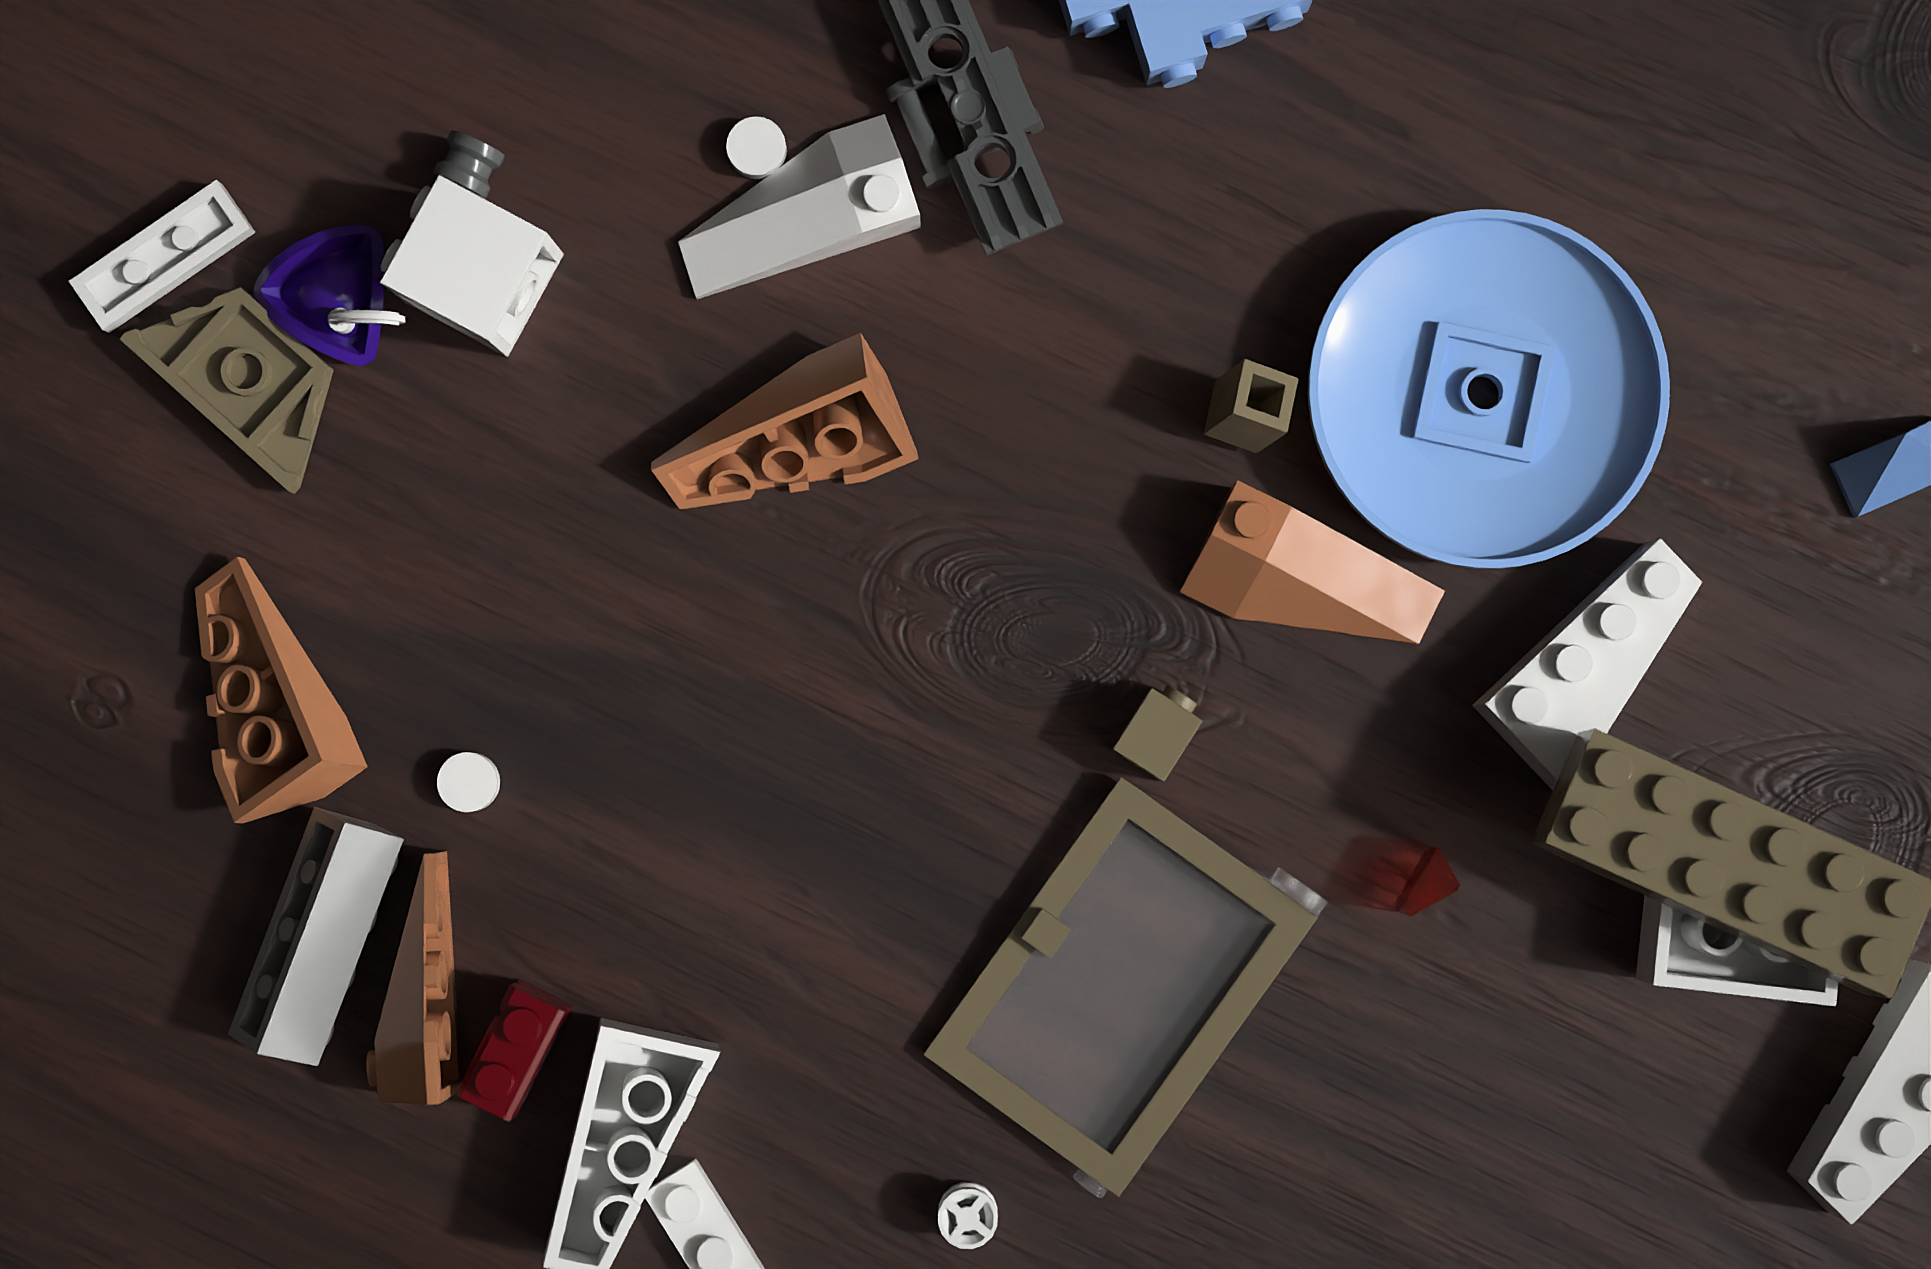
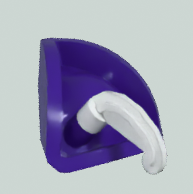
[254,225,405,366]

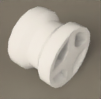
[938,1181,998,1249]

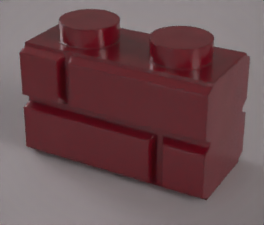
[456,980,574,1122]

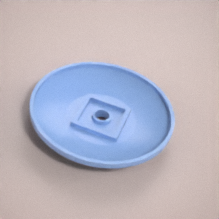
[1308,209,1670,569]

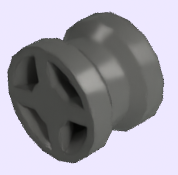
[431,130,505,200]

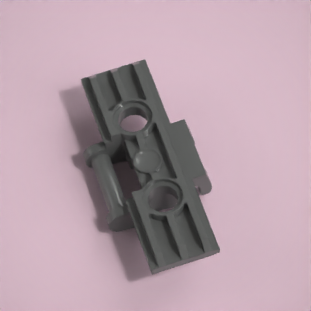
[877,0,1063,256]

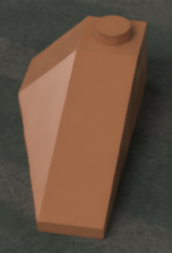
[651,333,918,510]
[1179,480,1445,644]
[195,557,368,824]
[366,851,461,1105]

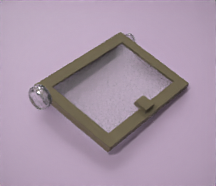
[924,777,1328,1198]

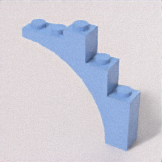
[1059,0,1313,88]

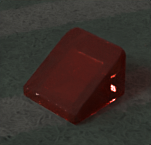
[1394,846,1460,916]

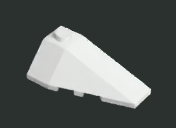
[678,114,921,299]

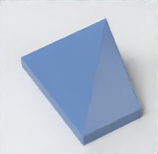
[1829,420,1931,518]

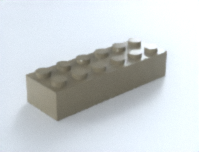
[1530,728,1931,999]

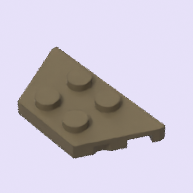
[120,287,334,494]

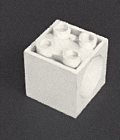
[380,175,564,357]

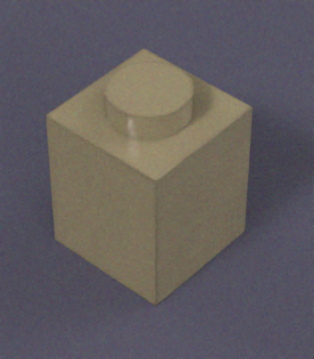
[1204,359,1298,453]
[1110,685,1203,782]

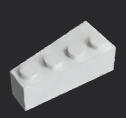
[1472,538,1702,790]
[1787,959,1931,1225]
[543,1018,721,1269]

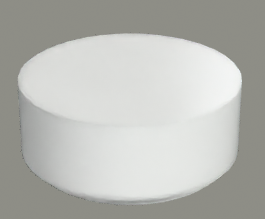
[726,117,787,179]
[437,752,500,812]

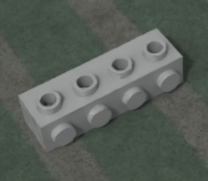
[228,807,404,1066]

